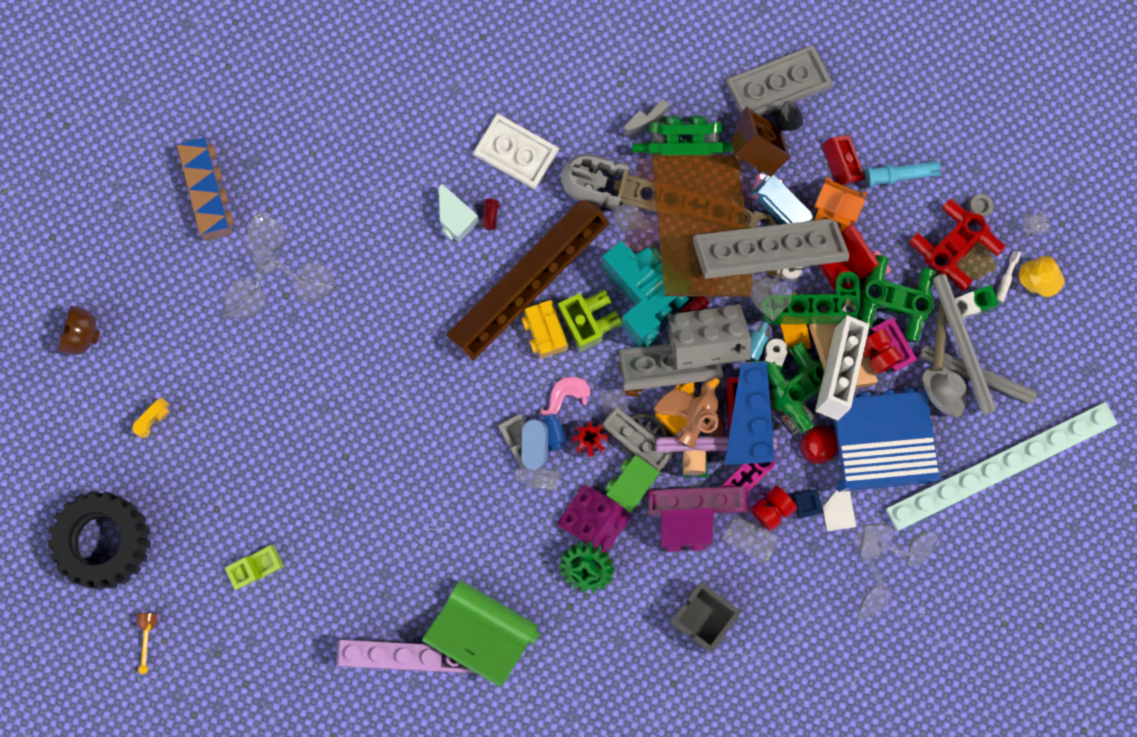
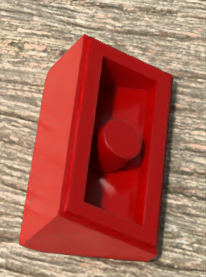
[822,135,866,186]

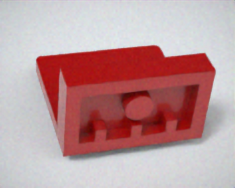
[818,224,879,291]

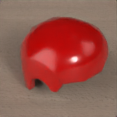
[799,425,839,464]

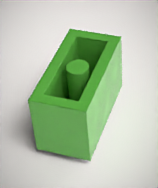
[605,455,660,514]

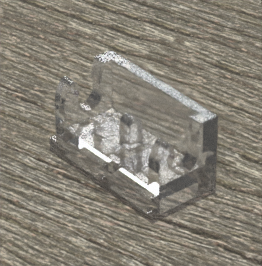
[722,514,780,564]

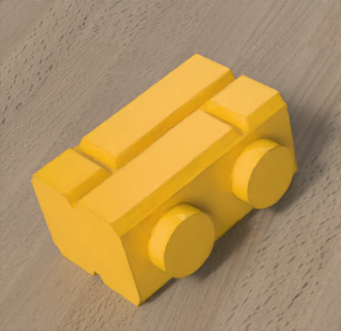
[521,300,568,359]

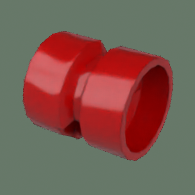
[863,329,903,375]
[750,485,797,532]

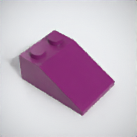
[659,508,714,553]

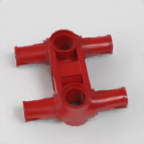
[909,198,1007,292]

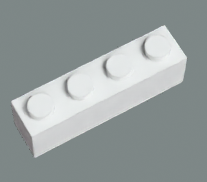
[815,315,870,420]

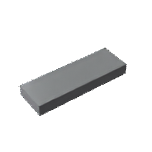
[602,406,674,472]

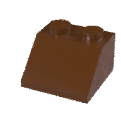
[731,107,791,177]

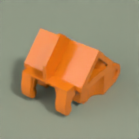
[814,177,867,232]

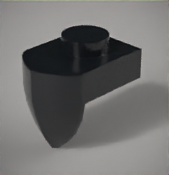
[771,101,804,131]

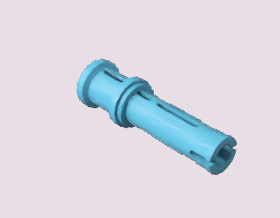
[865,161,941,188]

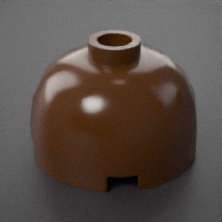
[57,305,100,355]

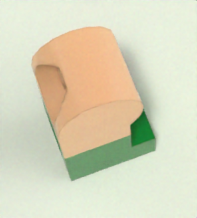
[682,450,707,478]

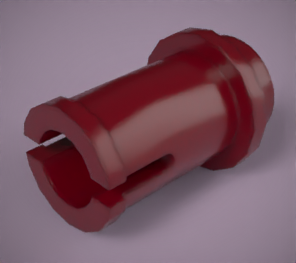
[481,199,501,230]
[678,292,710,313]

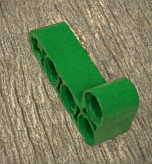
[761,271,860,325]

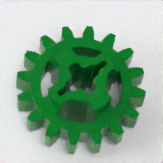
[559,541,615,593]

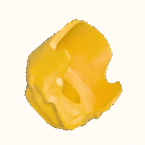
[1019,256,1065,297]

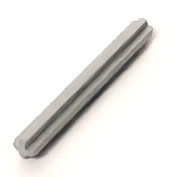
[920,345,1037,404]

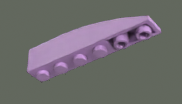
[336,640,476,673]

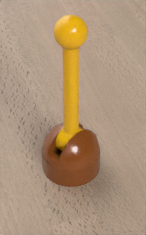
[137,613,158,674]

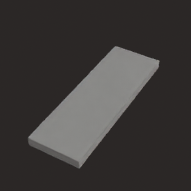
[693,219,850,279]

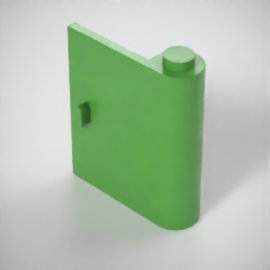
[422,580,541,687]

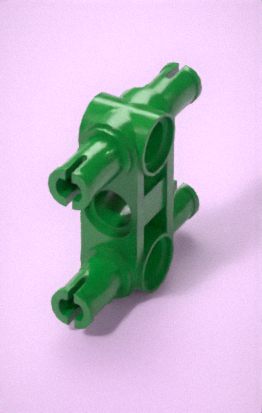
[859,255,936,343]
[767,342,824,434]

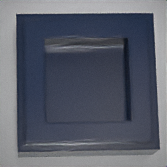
[792,489,823,520]

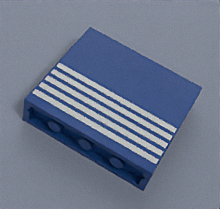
[834,388,941,492]

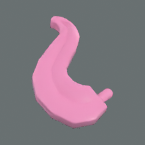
[541,377,590,416]

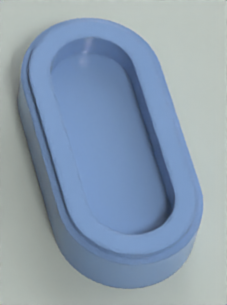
[521,420,548,470]

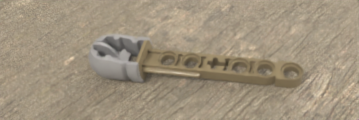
[561,153,776,230]

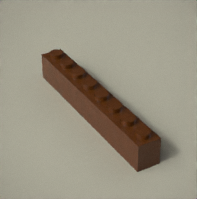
[446,200,610,361]

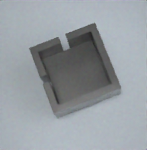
[669,581,742,654]

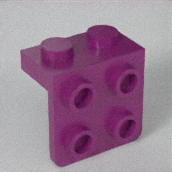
[558,485,631,552]

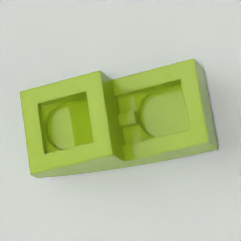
[225,545,284,590]

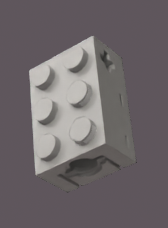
[668,305,751,370]

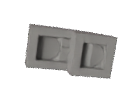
[623,99,670,138]
[497,414,526,470]

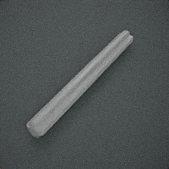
[933,274,996,415]

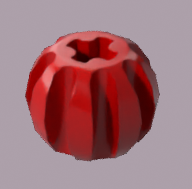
[571,421,608,457]

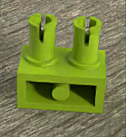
[558,290,622,353]

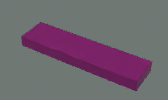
[648,487,748,515]

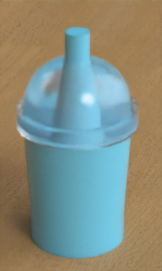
[749,321,773,362]

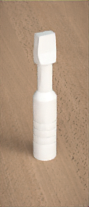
[996,251,1021,303]

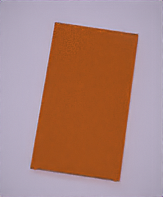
[652,154,754,297]

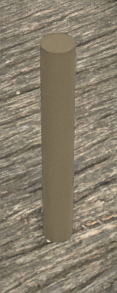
[933,302,947,372]

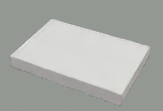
[473,113,559,190]

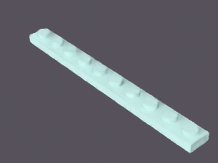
[885,402,1118,532]

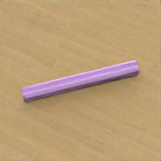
[656,436,777,452]

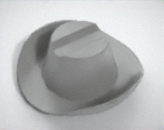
[923,366,967,417]

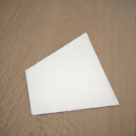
[823,489,856,531]

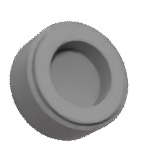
[968,194,994,218]

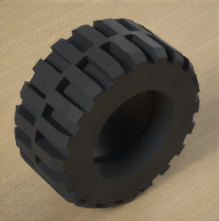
[48,491,151,590]

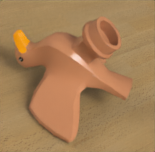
[654,378,723,448]

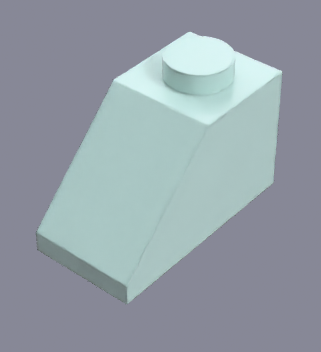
[439,184,479,243]

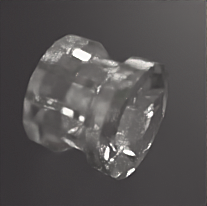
[1023,210,1050,237]

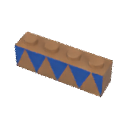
[177,137,234,241]

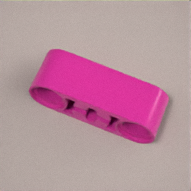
[720,458,776,493]

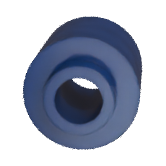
[537,414,566,452]

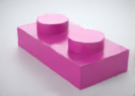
[870,317,917,373]

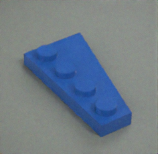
[725,361,775,465]

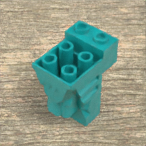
[602,240,692,347]

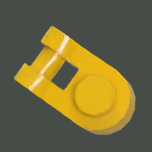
[132,397,170,438]

